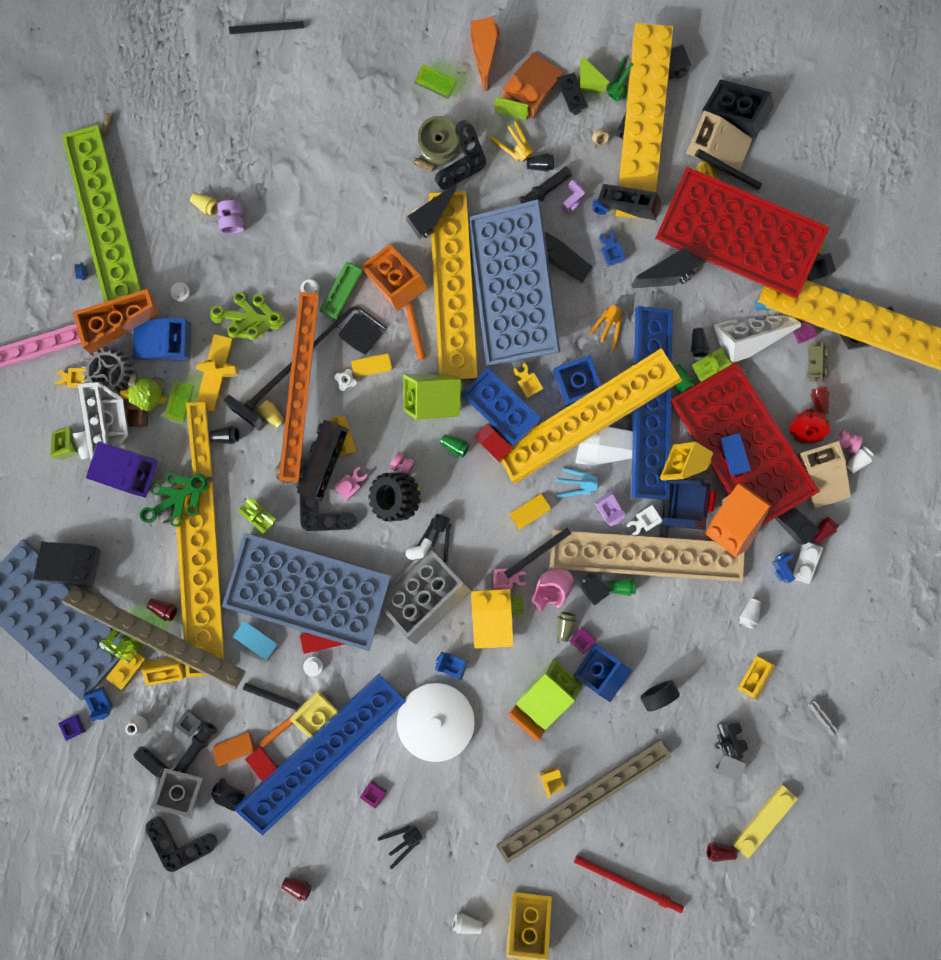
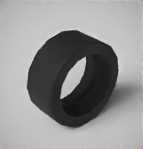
[640,680,680,712]

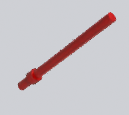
[574,855,684,913]

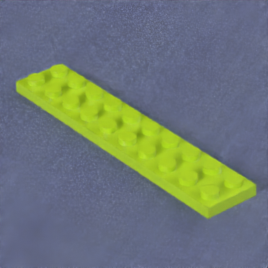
[62,125,142,302]

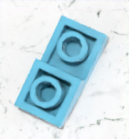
[232,621,278,660]

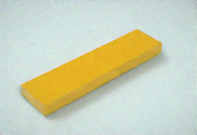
[197,334,233,412]
[186,401,213,478]

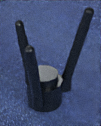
[417,514,452,563]
[378,825,423,869]

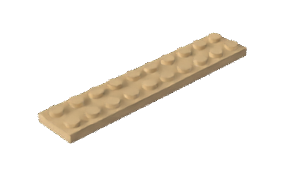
[550,530,744,582]

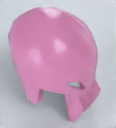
[532,568,574,612]

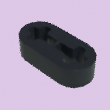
[133,746,168,778]

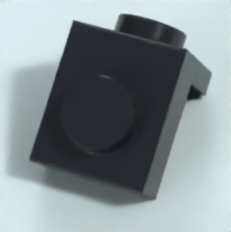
[211,778,245,811]

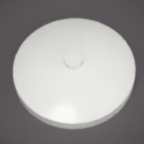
[397,682,475,762]

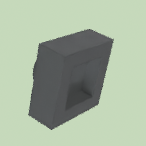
[174,709,203,738]

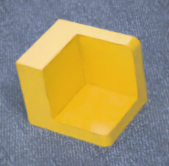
[539,766,565,798]

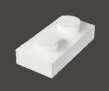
[791,542,823,584]

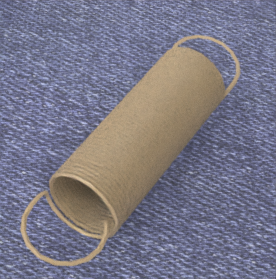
[101,109,114,137]
[409,157,439,173]

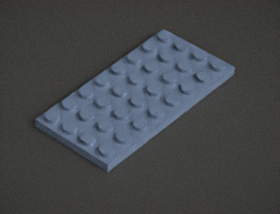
[468,200,560,366]
[222,533,392,651]
[0,540,136,701]

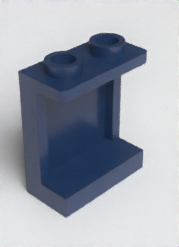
[662,477,711,530]

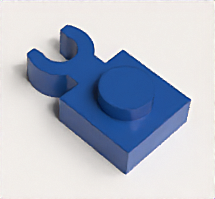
[599,230,626,267]

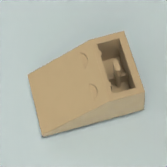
[686,111,752,171]
[796,441,851,509]

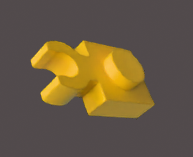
[513,363,543,399]
[55,368,87,388]

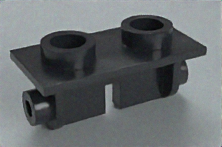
[557,72,588,115]

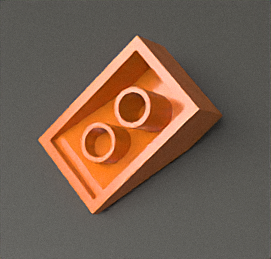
[470,16,500,92]
[502,52,564,119]
[360,244,427,312]
[705,483,771,557]

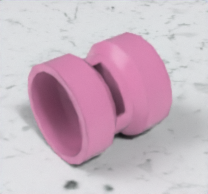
[836,429,862,454]
[389,452,415,474]

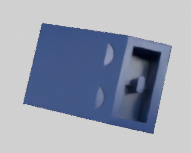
[133,318,192,361]

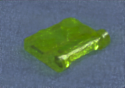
[99,629,144,664]

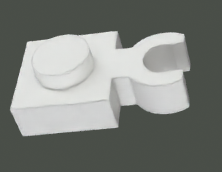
[626,505,662,536]

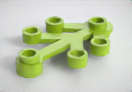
[210,292,284,340]

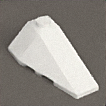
[714,315,801,362]
[575,427,633,466]

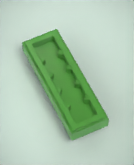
[319,261,364,321]

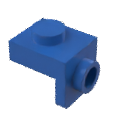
[772,552,796,583]
[435,652,469,680]
[83,687,113,721]

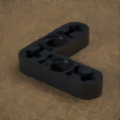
[435,120,486,190]
[300,494,357,531]
[145,817,218,872]

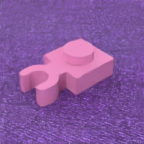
[333,467,368,501]
[493,569,526,588]

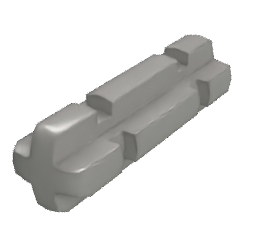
[808,699,839,735]

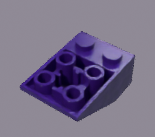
[85,441,158,498]

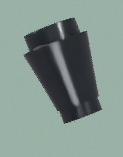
[527,153,554,172]
[690,328,710,357]
[209,425,240,444]

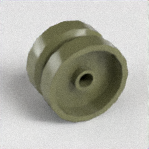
[418,116,459,166]

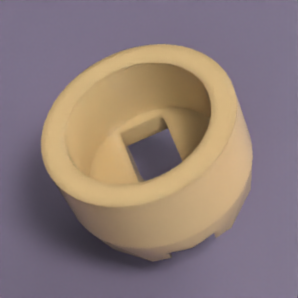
[592,129,609,146]

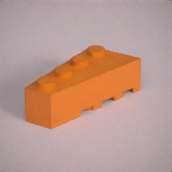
[73,289,159,354]

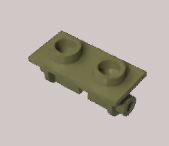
[808,342,829,383]

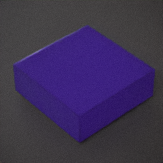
[58,714,86,741]

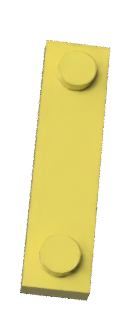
[732,784,798,859]

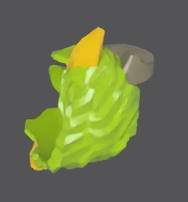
[120,374,168,411]

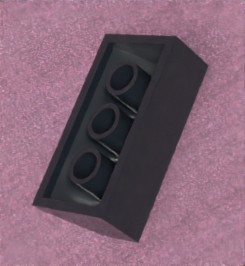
[296,420,349,501]

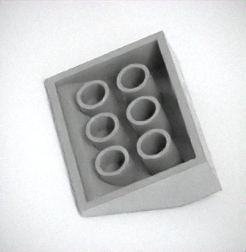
[382,548,471,645]

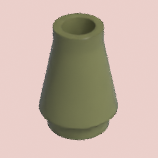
[557,612,577,642]

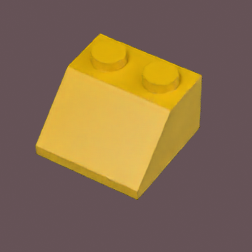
[660,442,713,480]

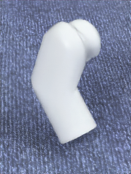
[406,538,432,560]

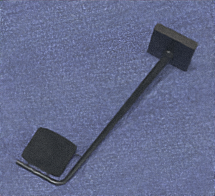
[223,306,387,431]

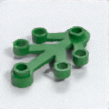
[139,472,208,527]

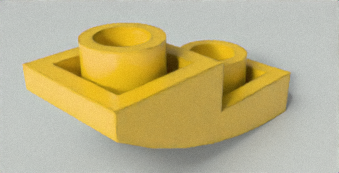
[195,360,240,377]

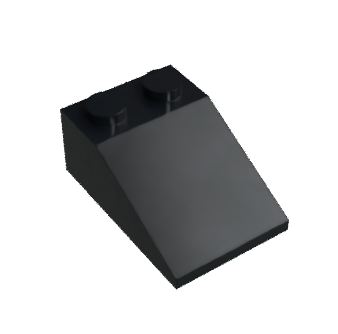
[702,79,774,137]
[631,247,698,288]
[33,542,101,588]

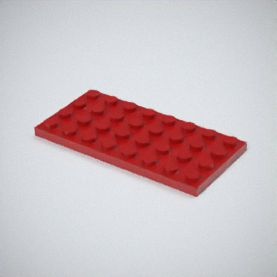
[655,167,830,300]
[671,362,820,527]

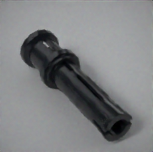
[519,166,572,204]
[173,721,218,773]

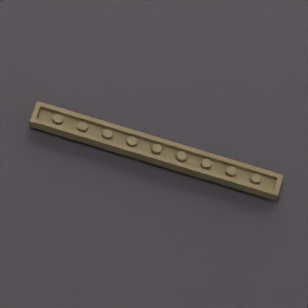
[63,585,246,690]
[496,739,671,863]

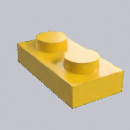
[106,647,147,690]

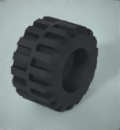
[368,473,421,522]

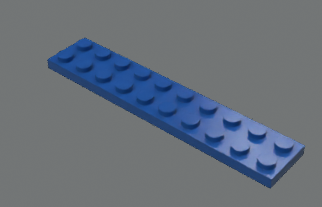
[631,306,673,499]
[235,673,406,836]

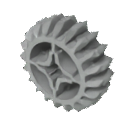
[81,346,135,395]

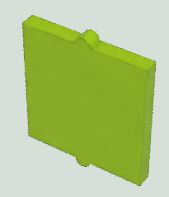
[493,97,530,120]

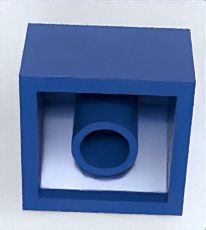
[573,644,633,702]

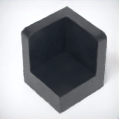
[807,253,836,281]

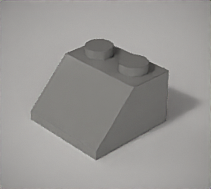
[151,768,203,819]

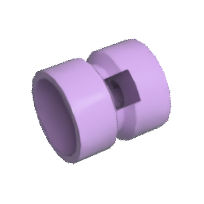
[217,200,244,234]

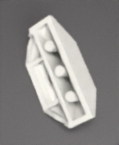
[78,382,129,459]

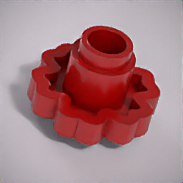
[789,409,830,444]

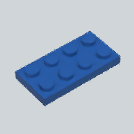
[461,367,542,447]

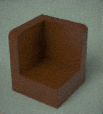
[124,402,148,427]

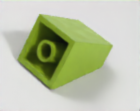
[403,374,463,420]
[516,659,582,730]

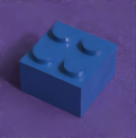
[552,355,601,407]

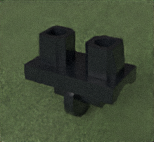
[714,722,748,759]

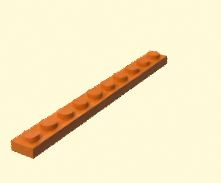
[279,292,319,483]

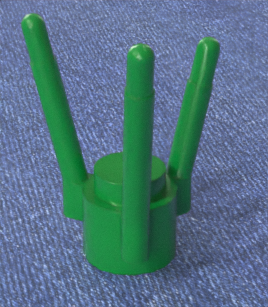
[608,57,633,102]

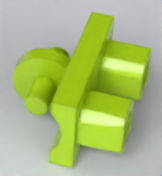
[691,348,731,382]
[238,497,277,534]

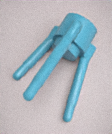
[556,467,598,498]

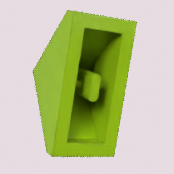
[579,57,610,93]
[50,426,79,460]

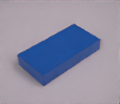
[720,433,751,476]

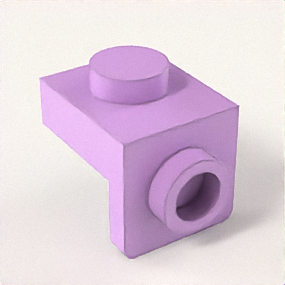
[562,180,585,214]
[594,492,627,526]

